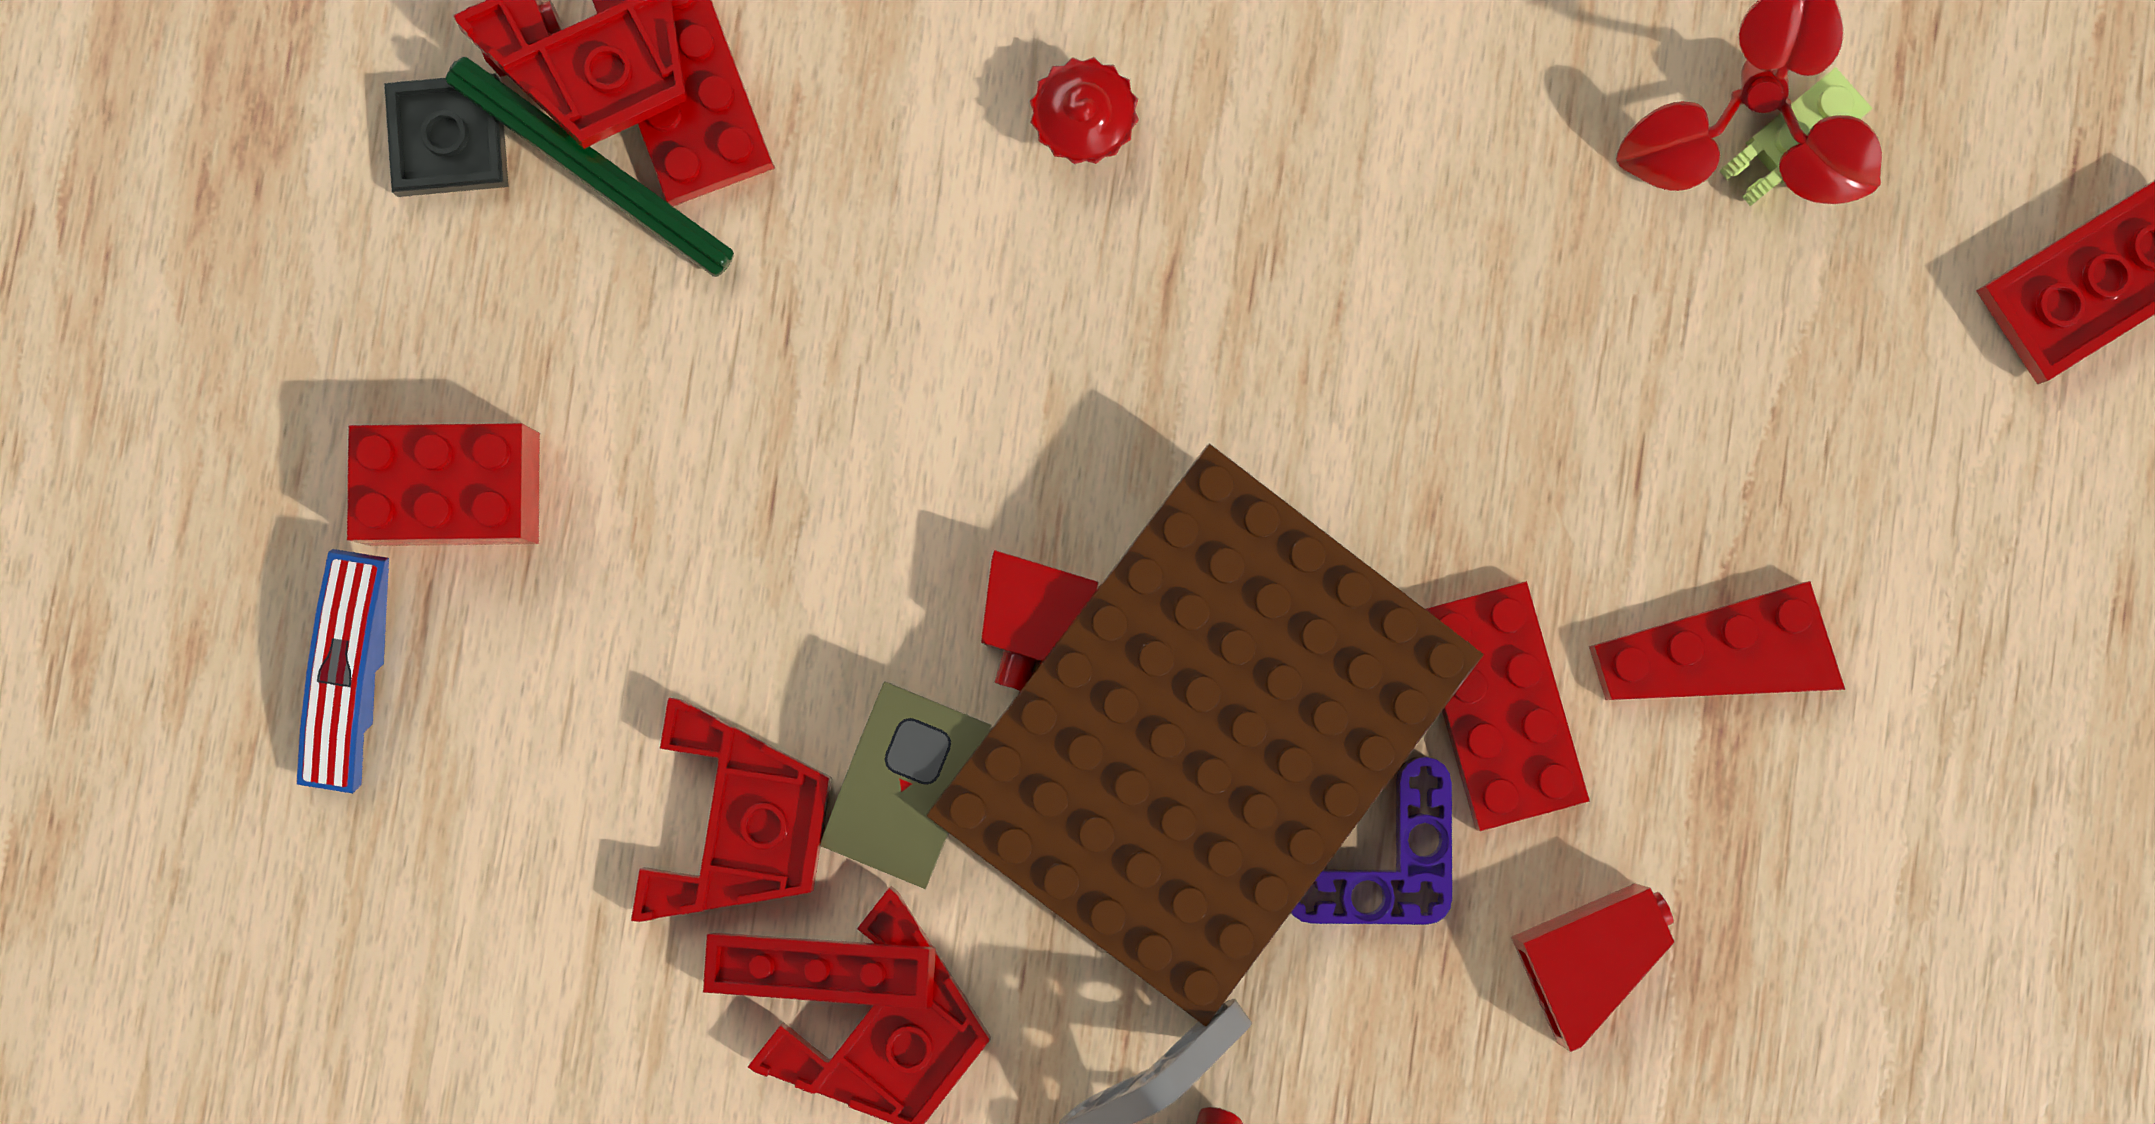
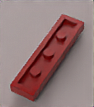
[703,933,936,1009]

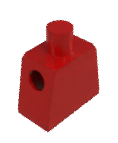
[981,550,1099,691]

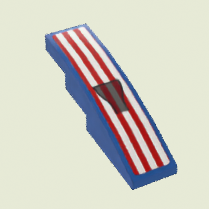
[297,549,389,794]

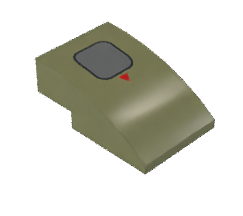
[820,681,992,889]

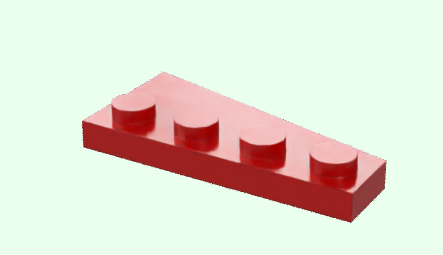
[1589,581,1846,700]

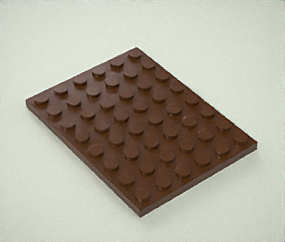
[926,443,1484,1027]

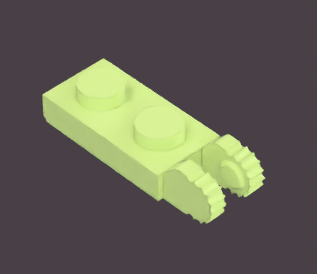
[1719,67,1873,206]

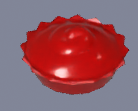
[1030,57,1139,164]

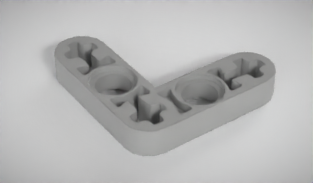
[1059,999,1252,1124]

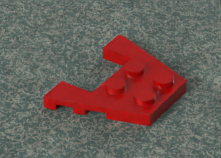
[453,0,687,149]
[631,698,832,922]
[747,886,991,1124]

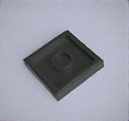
[384,73,509,197]

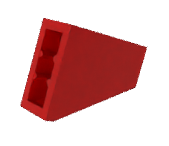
[1511,883,1675,1052]

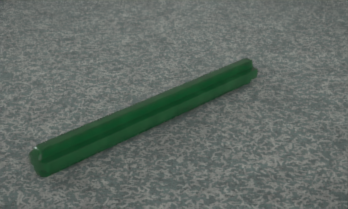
[446,57,734,277]

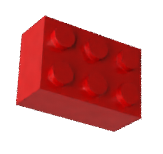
[347,423,540,546]

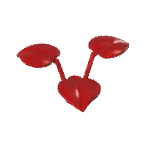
[1616,0,1882,204]

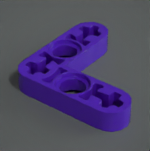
[1291,756,1452,925]

